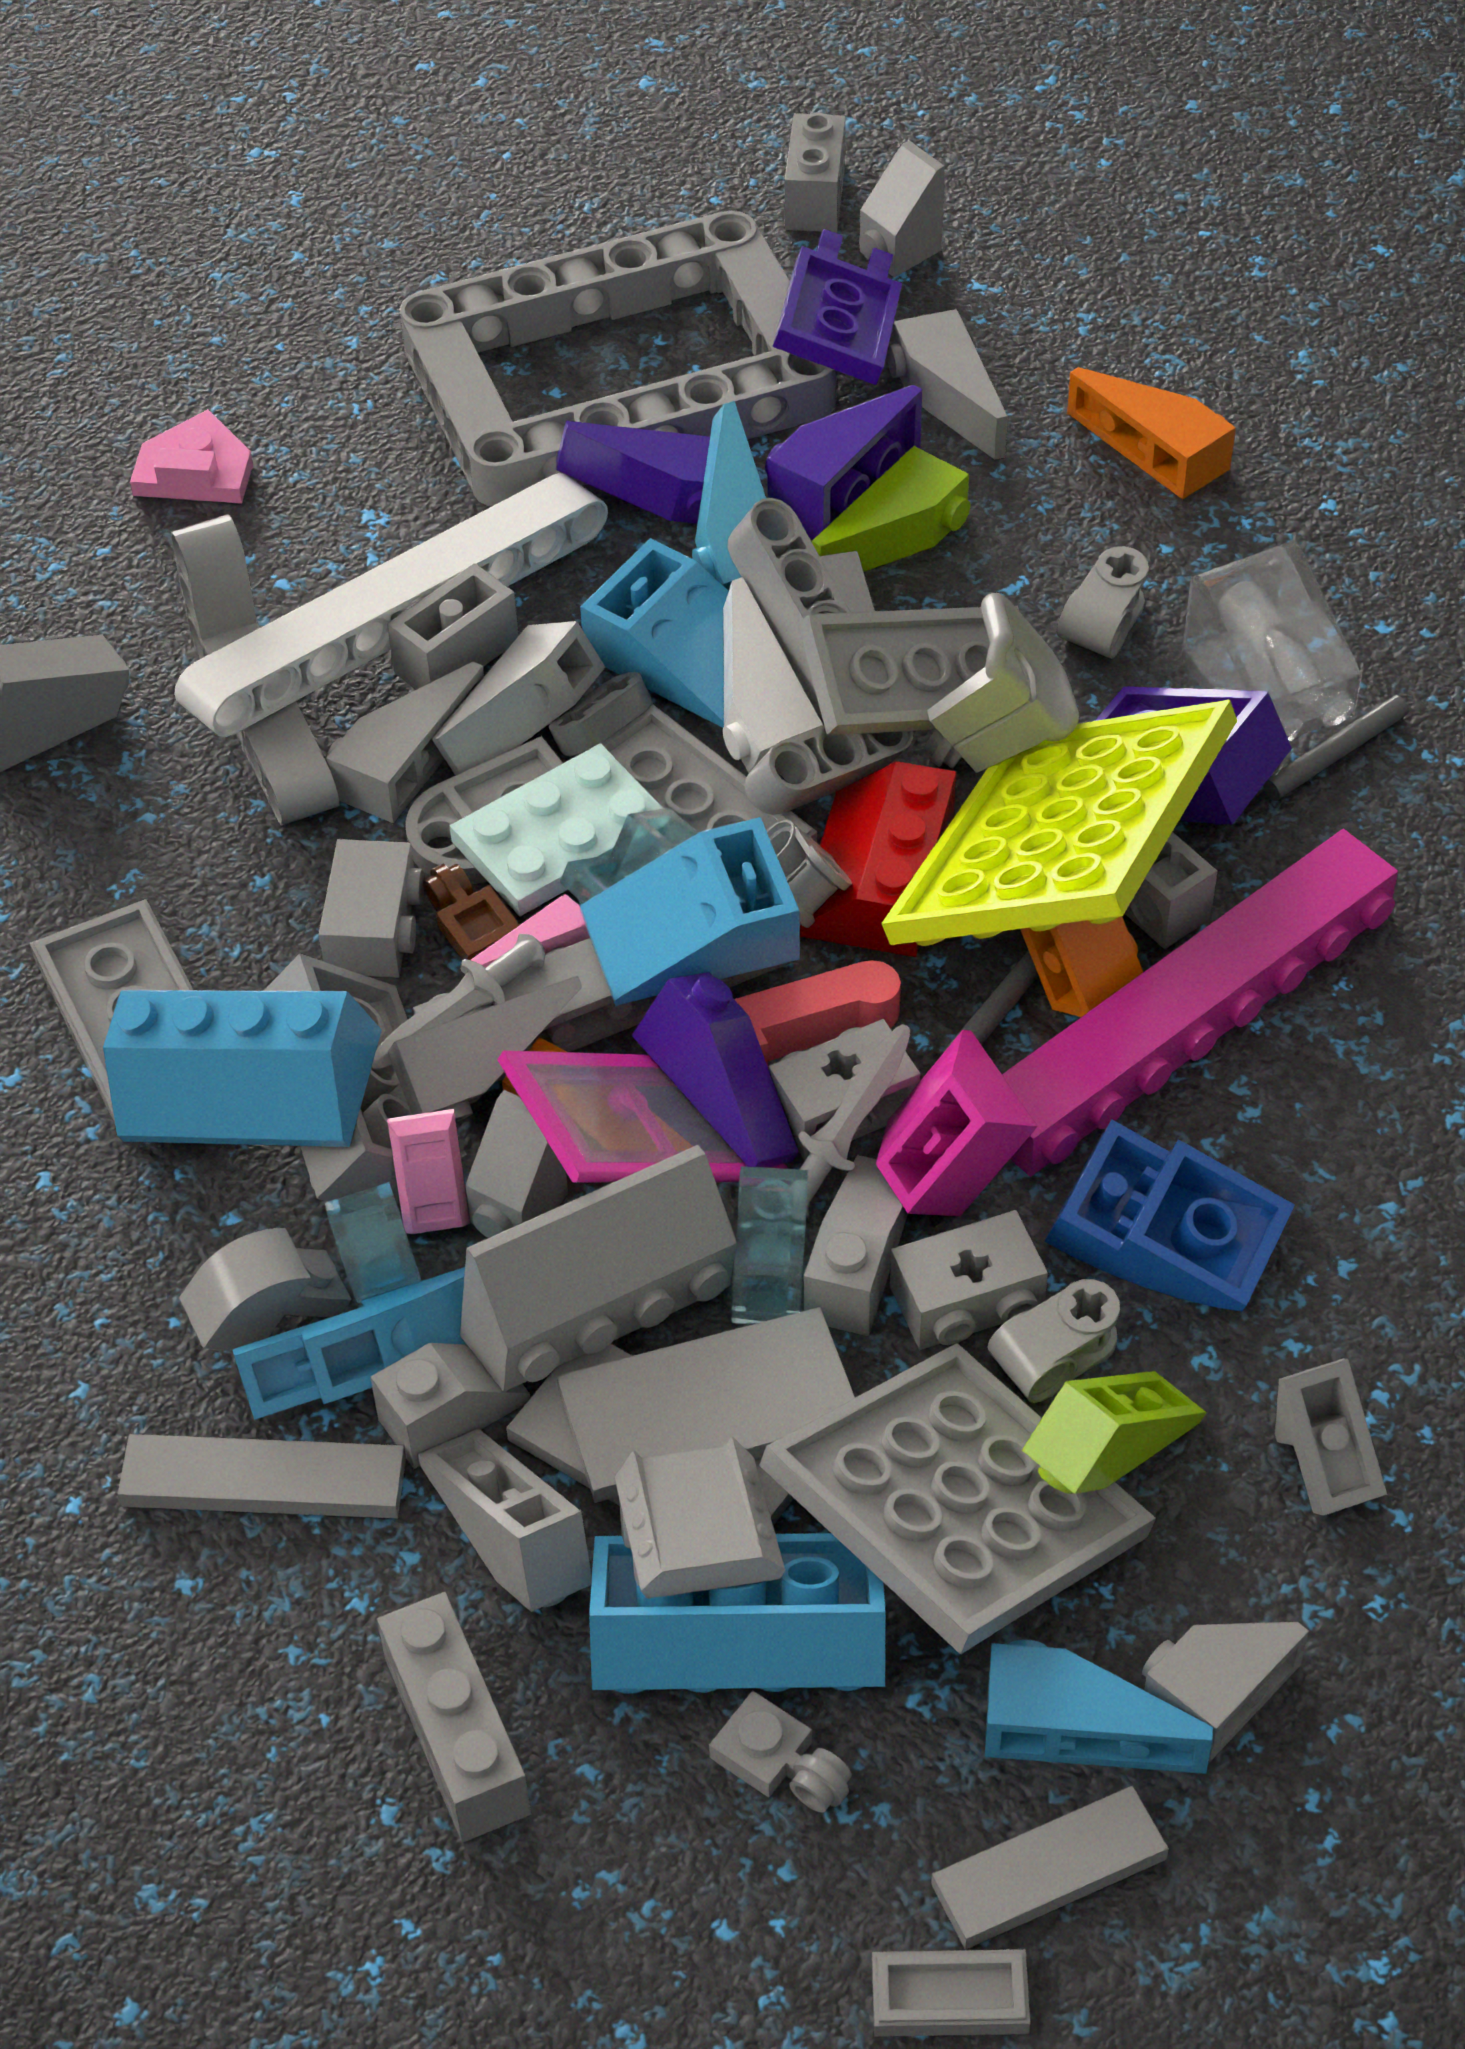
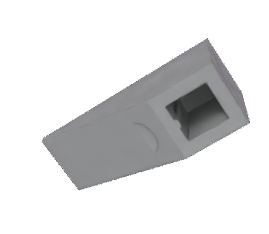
[432,621,605,775]

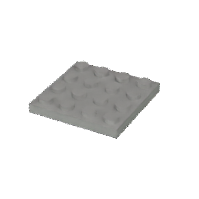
[759,1343,1156,1654]

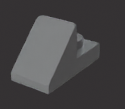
[1275,1358,1387,1515]

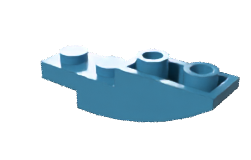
[232,1267,467,1420]

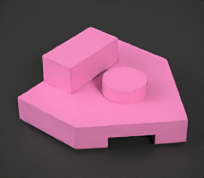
[130,410,253,503]

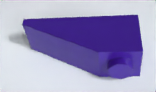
[555,421,710,524]
[632,972,798,1171]

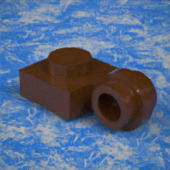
[423,864,520,960]

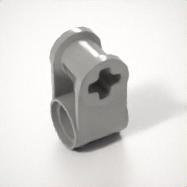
[1057,546,1149,659]
[767,819,852,928]
[987,1279,1120,1403]

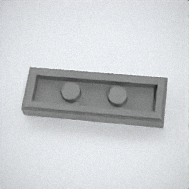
[931,1785,1169,1950]

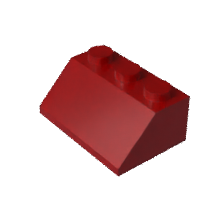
[800,761,956,957]

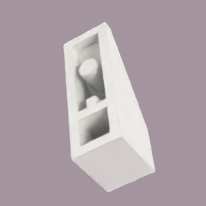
[723,577,823,773]

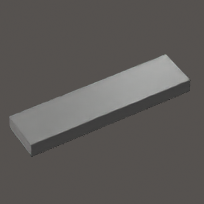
[118,1434,406,1518]

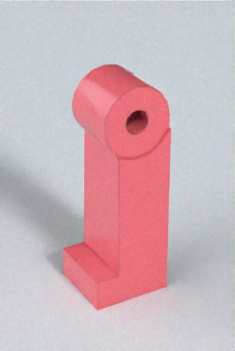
[734,960,901,1066]

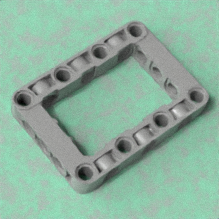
[400,211,837,507]

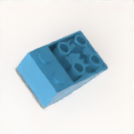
[580,538,729,728]
[580,817,800,1006]

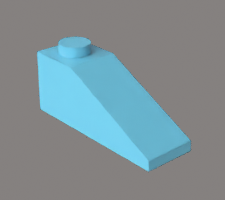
[692,401,766,591]

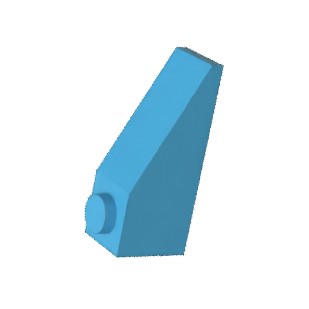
[985,1640,1213,1774]

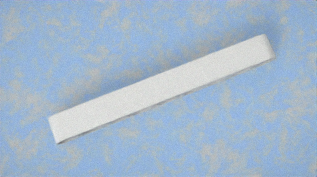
[174,473,608,737]

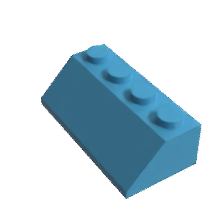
[103,990,382,1147]
[589,1533,885,1693]

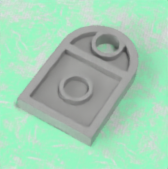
[405,736,563,884]

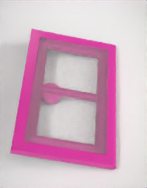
[497,1050,791,1182]

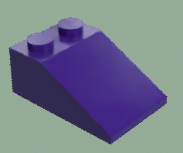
[765,385,922,542]
[1095,686,1292,825]

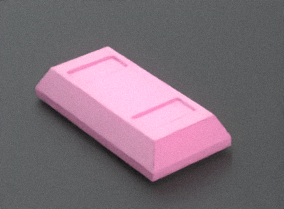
[387,1109,470,1234]

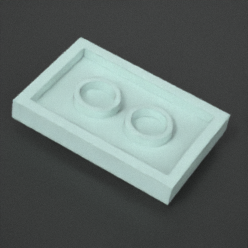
[450,743,671,916]

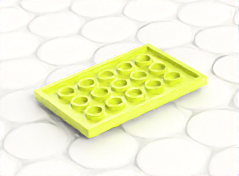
[882,700,1237,946]

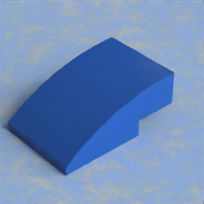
[1044,1119,1295,1312]

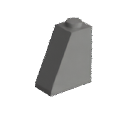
[0,635,130,772]

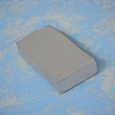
[872,1949,1030,2037]

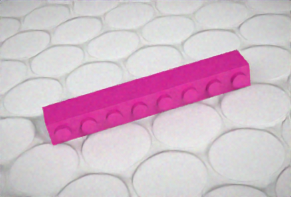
[1002,828,1398,1177]

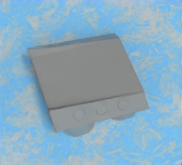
[614,1436,785,1599]

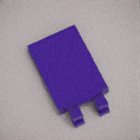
[772,228,902,385]

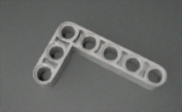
[727,498,913,815]
[171,514,339,826]

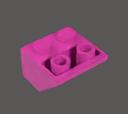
[876,1030,1038,1216]

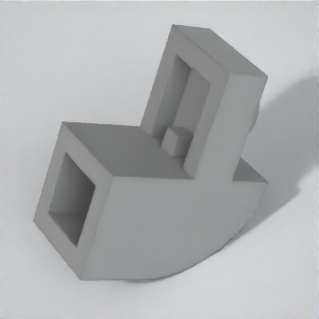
[179,1228,351,1350]

